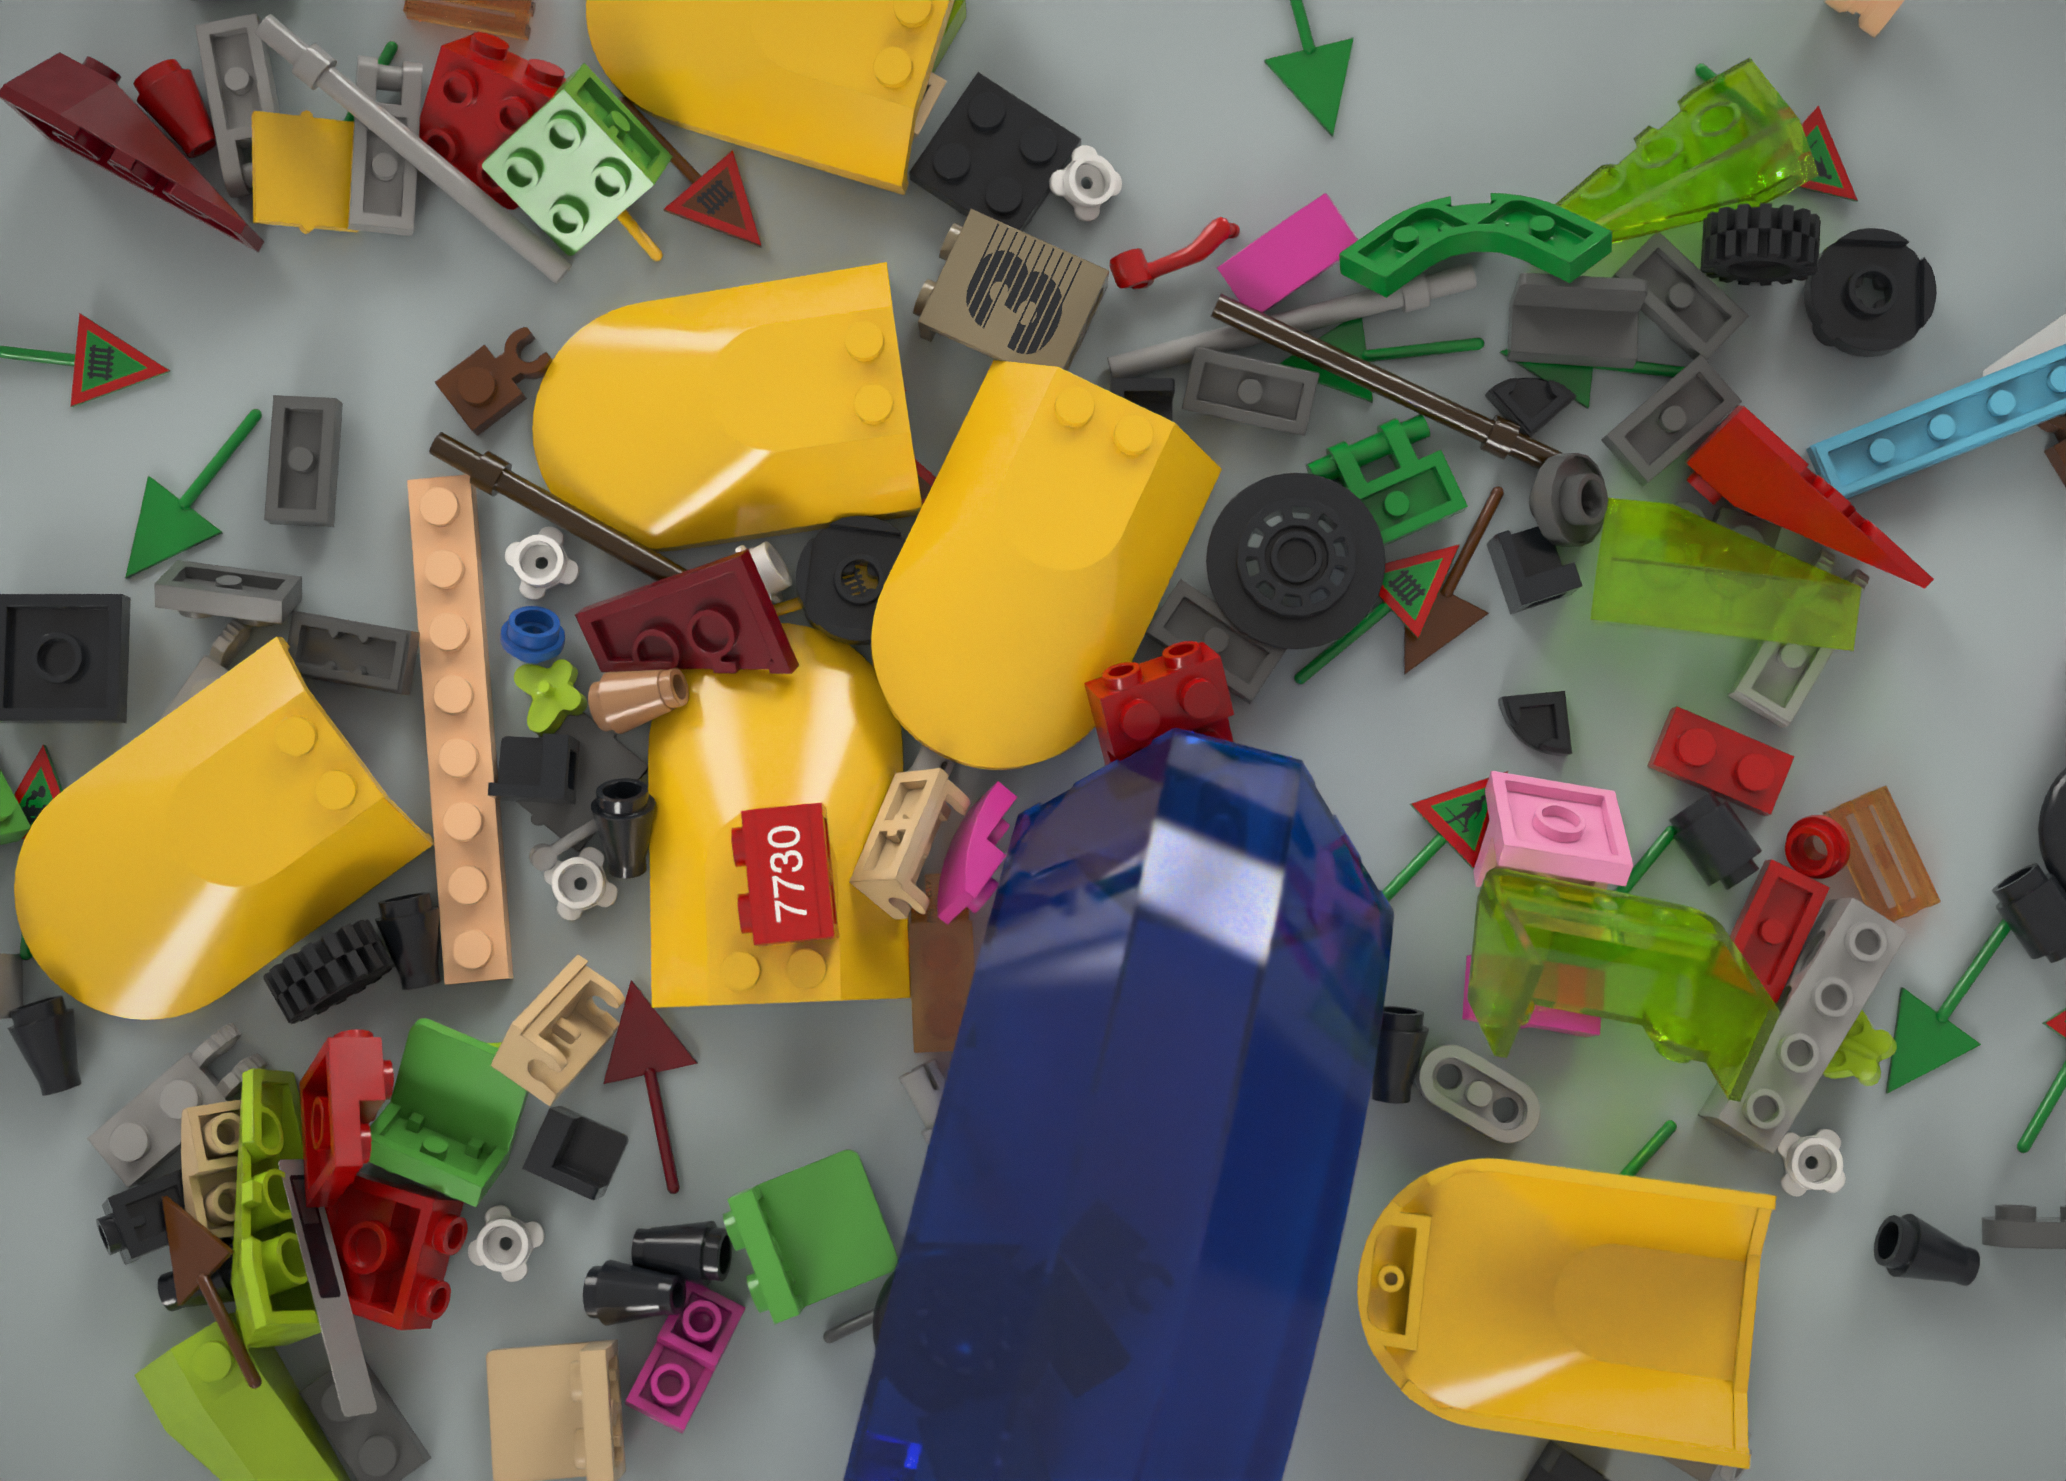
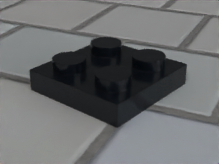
[909,72,1082,232]
[0,594,131,723]

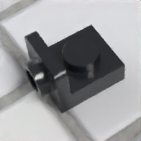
[96,1169,185,1265]

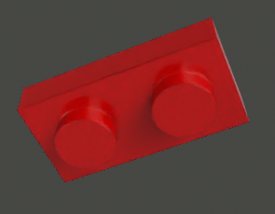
[1647,706,1795,816]
[1712,859,1830,1003]

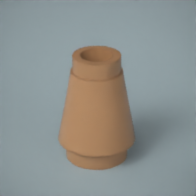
[588,668,689,734]

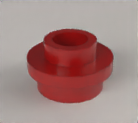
[1785,815,1850,879]

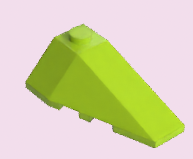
[231,1068,322,1348]
[134,1311,351,1481]

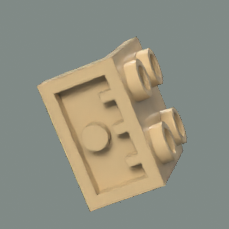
[486,1339,626,1481]

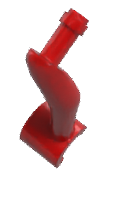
[1110,217,1240,289]

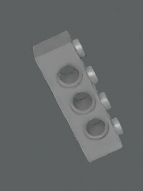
[1698,897,1909,1154]

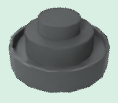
[1529,453,1608,547]

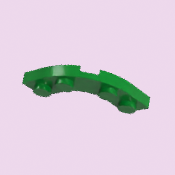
[1339,193,1612,298]

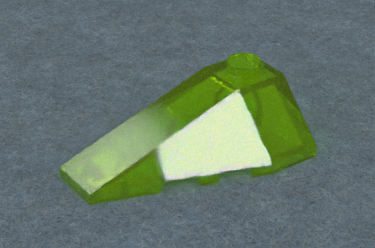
[1555,57,1819,244]
[1590,498,1862,652]

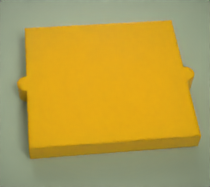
[251,110,359,234]

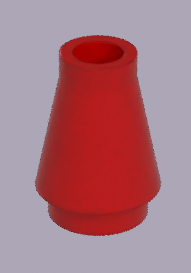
[133,59,217,158]

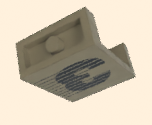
[913,209,1109,371]

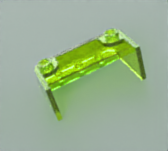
[1467,868,1781,1102]

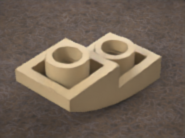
[181,1099,241,1240]

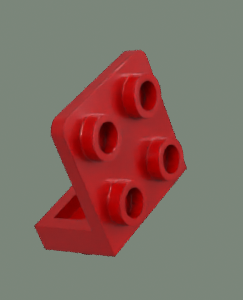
[419,32,566,210]

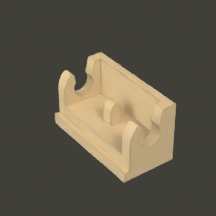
[849,768,970,919]
[490,954,625,1106]

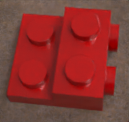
[1084,641,1239,806]
[299,1029,394,1208]
[325,1172,468,1331]

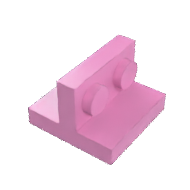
[1473,771,1633,907]

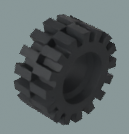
[1700,203,1821,286]
[263,919,395,1024]

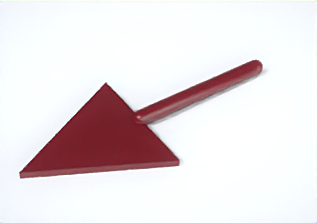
[603,980,698,1194]

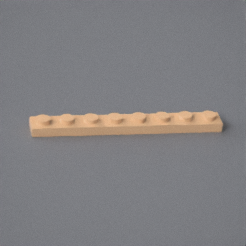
[407,475,514,985]

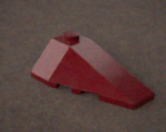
[0,52,264,252]

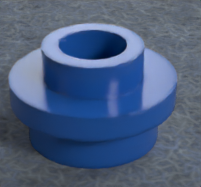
[500,606,565,663]

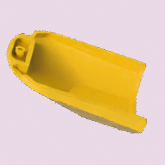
[586,0,955,195]
[532,262,923,552]
[871,360,1222,770]
[648,623,912,1008]
[14,637,434,1020]
[1357,1158,1777,1469]

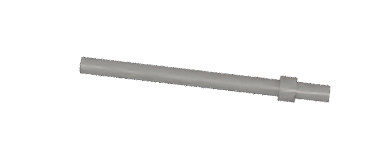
[255,14,572,284]
[1107,264,1476,378]

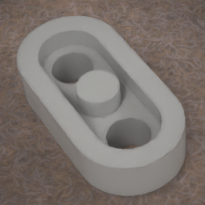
[1416,1044,1540,1143]

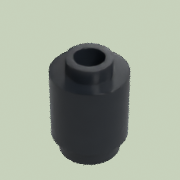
[1669,791,1762,890]
[1992,863,2066,963]

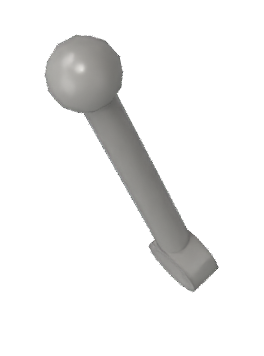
[529,818,598,871]

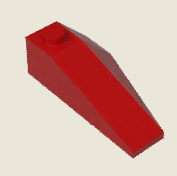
[1684,405,1934,589]

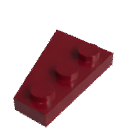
[575,549,799,674]

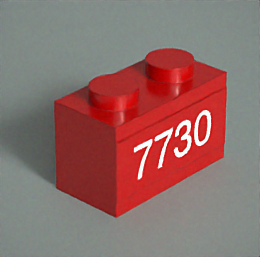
[731,802,839,946]

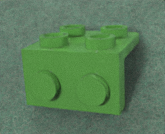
[369,1018,529,1207]
[723,1149,899,1324]

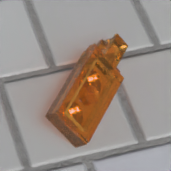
[908,873,979,1053]

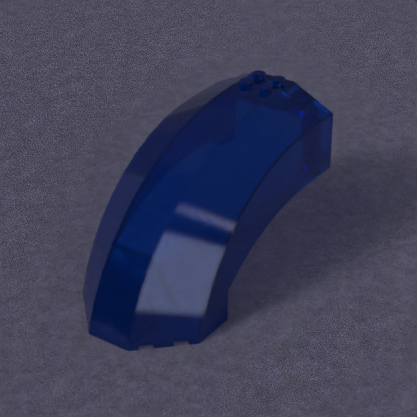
[843,728,1394,1481]

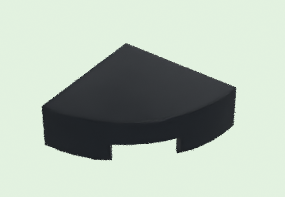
[1485,378,1577,437]
[1498,691,1572,756]

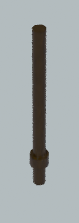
[1210,294,1562,469]
[429,432,687,581]

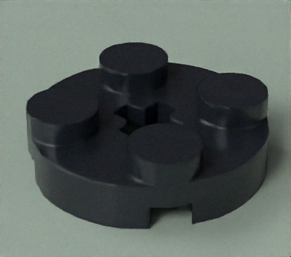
[1804,228,1937,357]
[795,516,906,645]

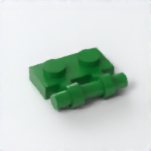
[1306,414,1468,546]

